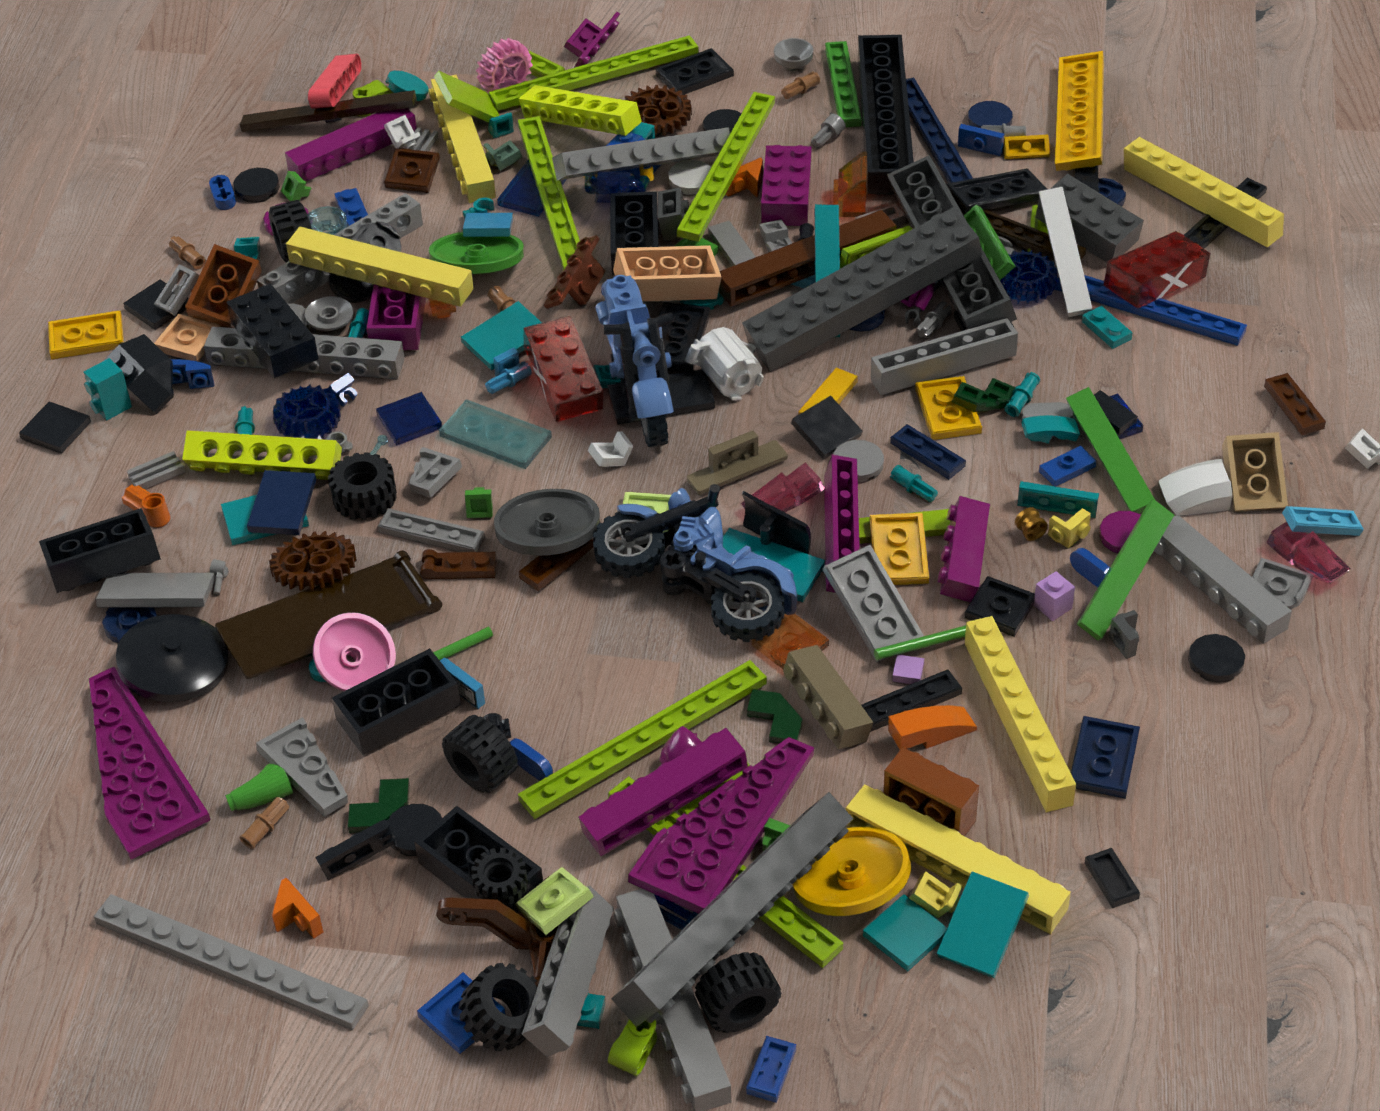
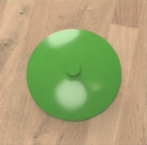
[429,232,524,274]

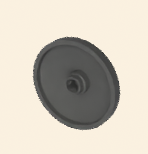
[494,489,600,556]

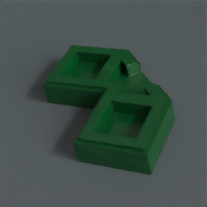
[952,378,1015,412]
[747,689,802,744]
[348,778,410,833]

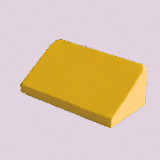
[1003,135,1050,159]

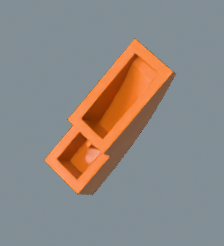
[888,705,977,750]

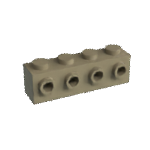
[783,645,873,750]

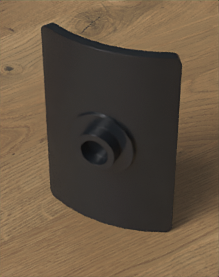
[742,491,811,554]

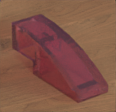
[741,462,824,512]
[1266,521,1351,584]

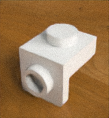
[384,115,421,149]
[1345,428,1380,469]
[588,431,633,467]

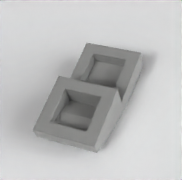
[759,220,792,252]

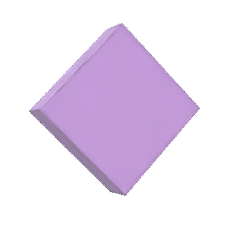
[892,655,925,684]

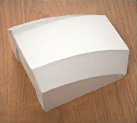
[1159,459,1232,516]

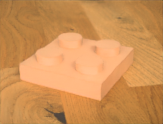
[154,314,221,362]

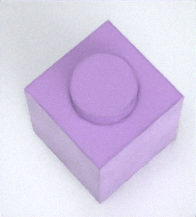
[1034,571,1075,621]

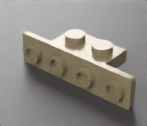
[687,430,788,495]

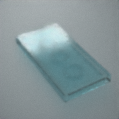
[439,399,552,469]

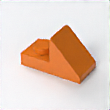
[725,157,763,197]
[272,878,323,939]

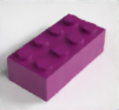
[761,145,812,226]
[367,284,426,350]

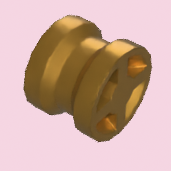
[1014,507,1048,541]

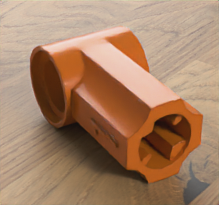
[122,484,171,528]

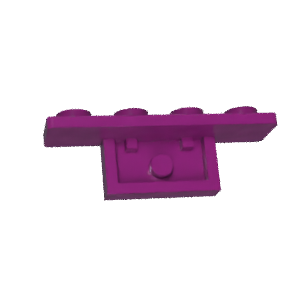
[564,12,620,68]

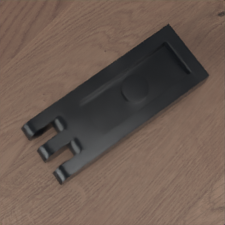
[315,820,397,881]

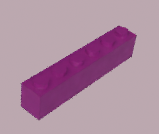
[285,108,417,182]
[824,455,860,593]
[578,728,748,856]

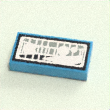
[440,657,485,709]

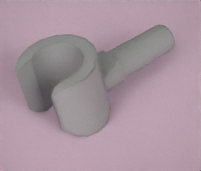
[210,559,229,595]

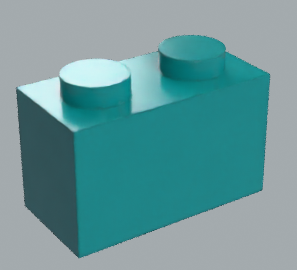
[84,358,132,421]

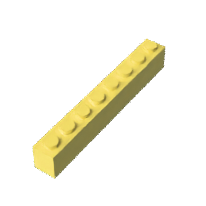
[428,75,496,203]
[1124,137,1284,247]
[286,227,474,307]
[965,616,1076,812]
[846,784,1071,934]

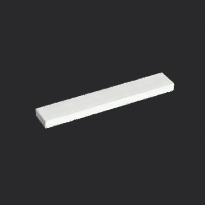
[1039,187,1092,317]

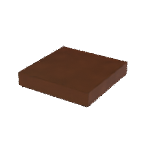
[384,148,440,193]

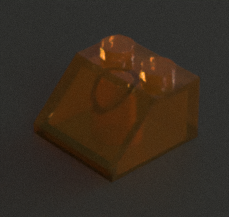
[833,152,867,217]

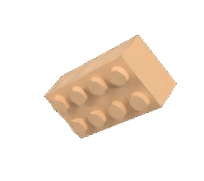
[613,245,721,301]

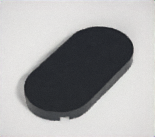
[329,222,402,303]

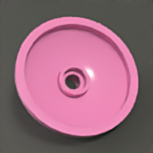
[313,613,396,691]

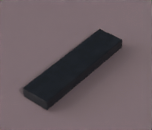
[861,669,962,732]

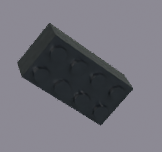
[610,191,659,276]
[227,283,319,379]
[39,508,161,593]
[332,648,461,755]
[415,806,543,913]

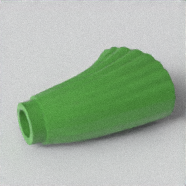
[225,764,293,811]

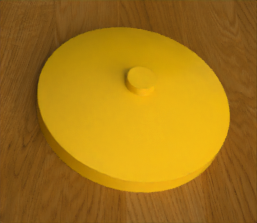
[792,827,911,916]

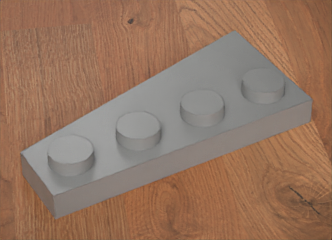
[256,717,348,817]

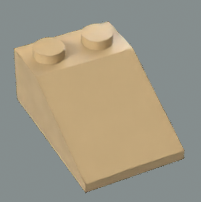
[1222,432,1288,512]

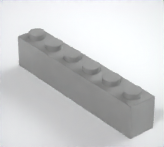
[871,318,1018,395]
[1154,515,1292,644]
[522,886,614,1057]

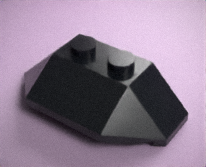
[102,334,174,414]

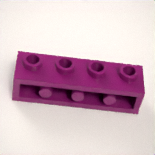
[938,496,990,603]

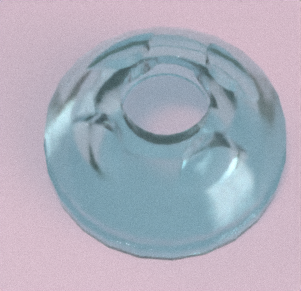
[307,206,347,235]

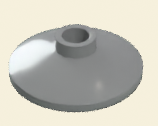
[305,296,353,331]

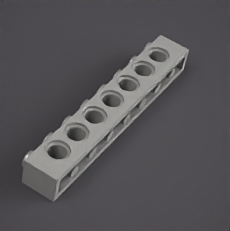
[257,193,423,304]
[204,327,405,379]

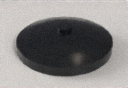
[116,614,228,702]

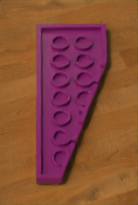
[89,667,211,860]
[628,737,814,914]

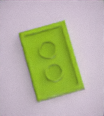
[434,70,500,123]

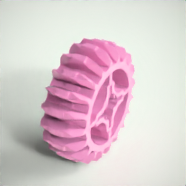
[476,38,533,92]

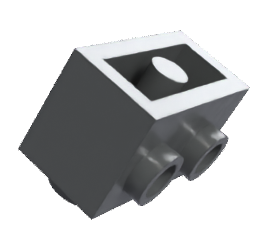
[658,187,690,241]

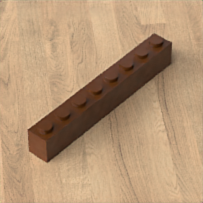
[718,210,897,307]

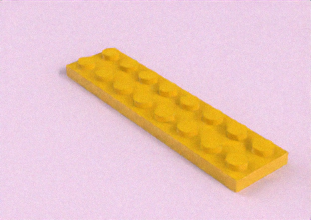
[1055,51,1104,171]

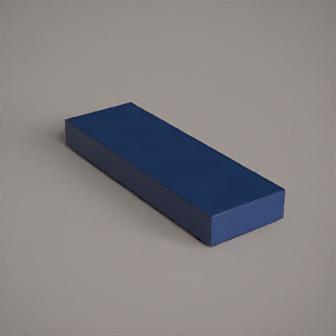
[890,424,966,480]

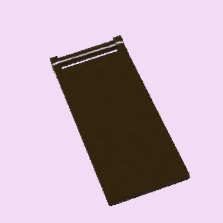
[215,550,443,679]

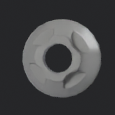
[774,38,814,71]

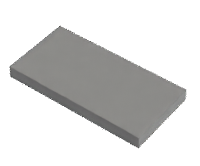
[822,545,924,663]
[96,573,215,607]

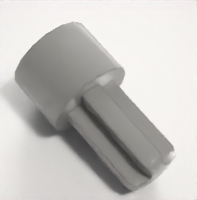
[811,113,846,148]

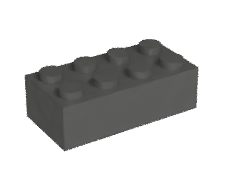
[1035,174,1144,265]

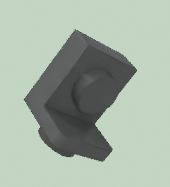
[1109,610,1139,659]

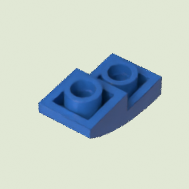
[171,359,215,389]

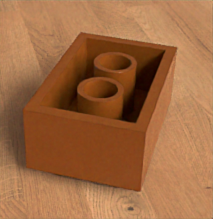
[185,244,262,328]
[883,747,979,836]

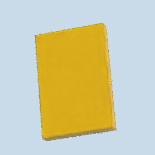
[48,311,124,360]
[915,376,982,440]
[869,513,929,585]

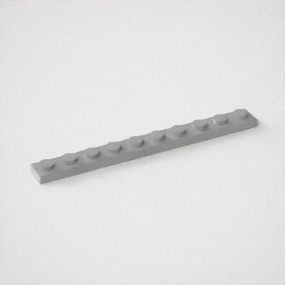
[94,894,369,1030]

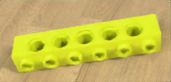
[519,85,642,136]
[182,430,342,480]

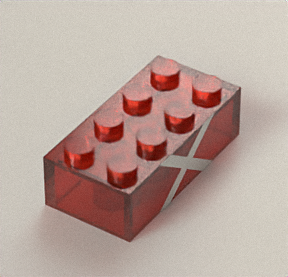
[1103,231,1211,309]
[523,315,603,422]

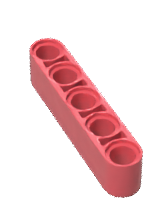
[308,54,362,109]

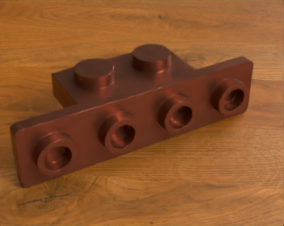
[543,235,606,309]

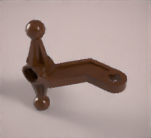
[436,876,558,987]

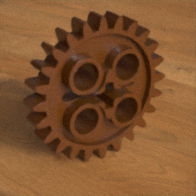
[625,85,692,137]
[269,531,357,591]

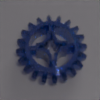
[1000,249,1058,304]
[273,384,341,439]

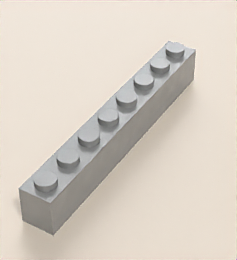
[552,127,730,181]
[613,889,732,1111]

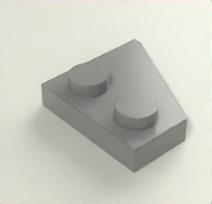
[409,447,462,498]

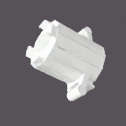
[685,327,764,401]

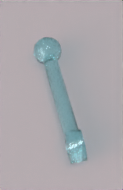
[370,435,388,455]

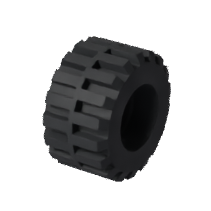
[269,200,312,263]
[328,452,397,520]
[442,715,518,793]
[695,952,782,1033]
[459,963,537,1051]

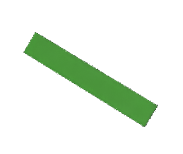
[825,41,862,127]
[1066,387,1155,514]
[1077,499,1174,640]

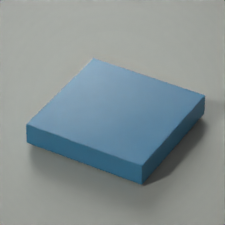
[463,213,513,237]

